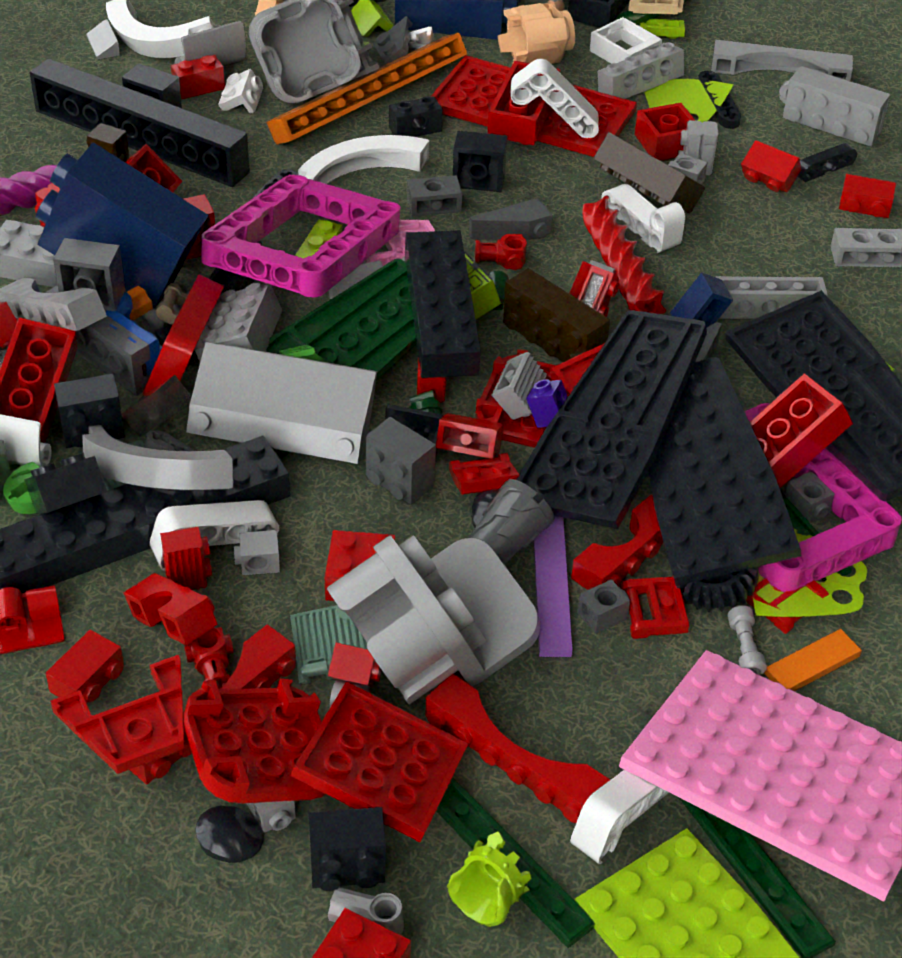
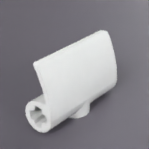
[0,414,51,467]

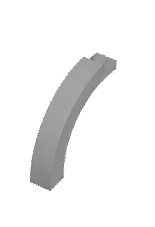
[82,425,233,490]

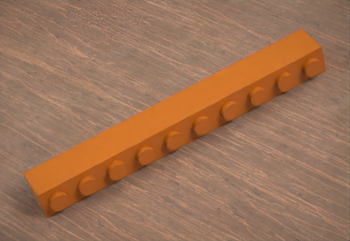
[266,33,467,144]

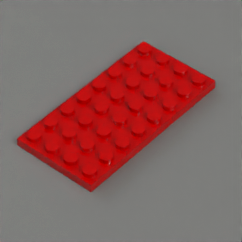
[430,55,637,157]

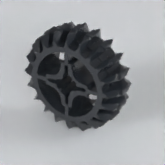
[677,566,759,613]

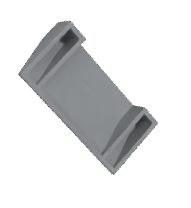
[186,341,377,464]

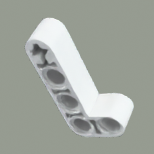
[511,59,599,138]
[602,184,685,253]
[150,500,279,571]
[570,770,669,864]

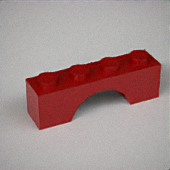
[571,495,664,590]

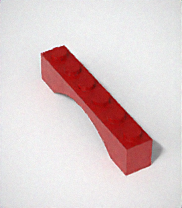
[130,624,296,785]
[425,674,610,823]

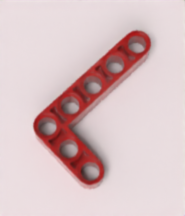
[142,274,224,407]

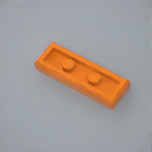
[764,629,862,691]

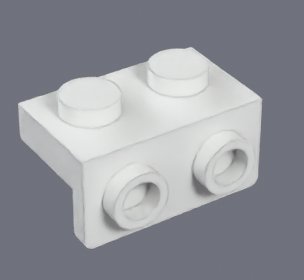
[218,69,263,113]

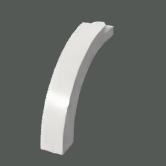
[106,0,216,58]
[298,135,429,184]

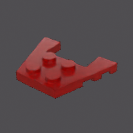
[50,655,185,774]

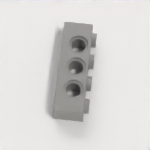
[598,42,684,99]
[831,228,902,267]
[716,276,828,319]

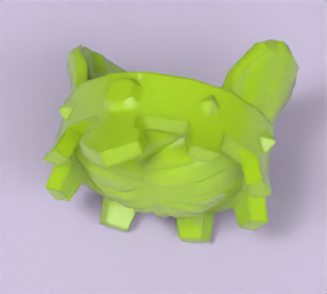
[447,831,532,927]

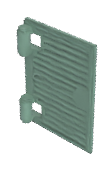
[290,605,367,684]

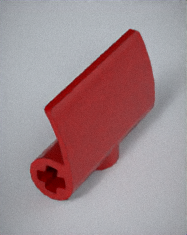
[0,585,65,654]

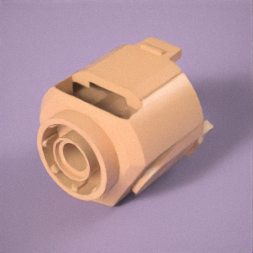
[497,3,575,64]

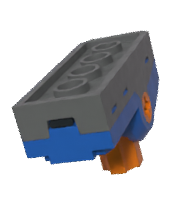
[45,285,162,396]

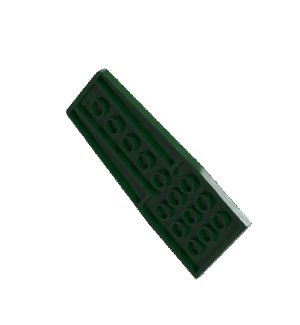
[266,258,417,459]

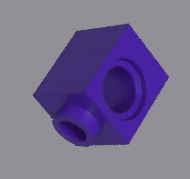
[526,379,568,428]

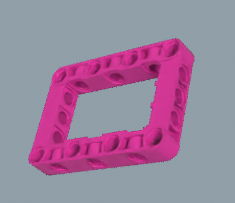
[201,175,401,297]
[744,403,902,592]

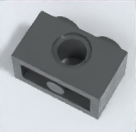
[407,175,462,217]

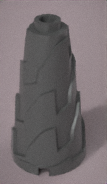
[468,479,554,565]

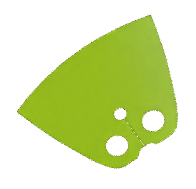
[644,79,734,123]
[753,529,867,617]

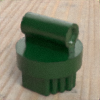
[409,390,442,414]

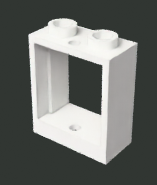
[590,17,662,64]

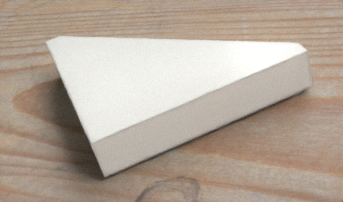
[408,26,435,49]

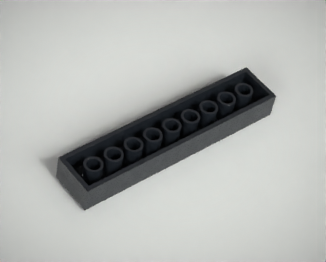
[30,59,250,188]
[0,435,290,593]

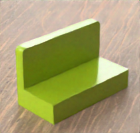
[351,0,394,37]

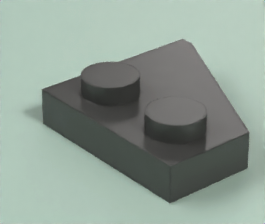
[373,16,413,64]

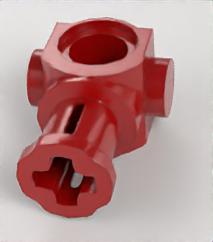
[475,234,527,270]
[183,627,233,689]

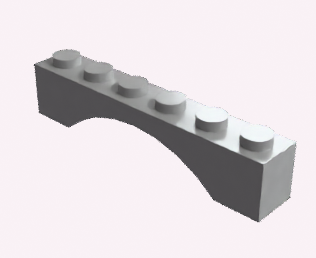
[711,40,853,81]
[0,277,107,331]

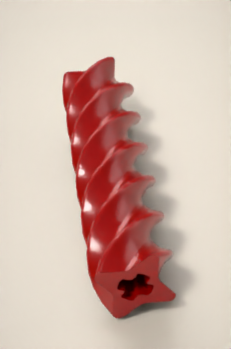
[582,195,666,314]

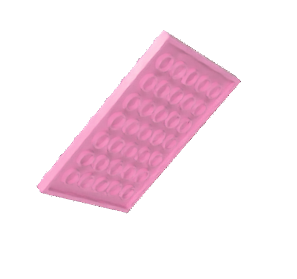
[619,650,902,901]

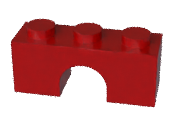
[123,573,218,645]

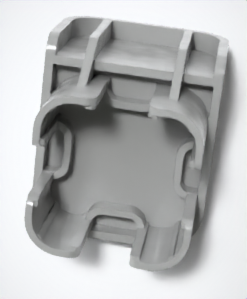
[249,0,380,103]
[327,535,541,705]

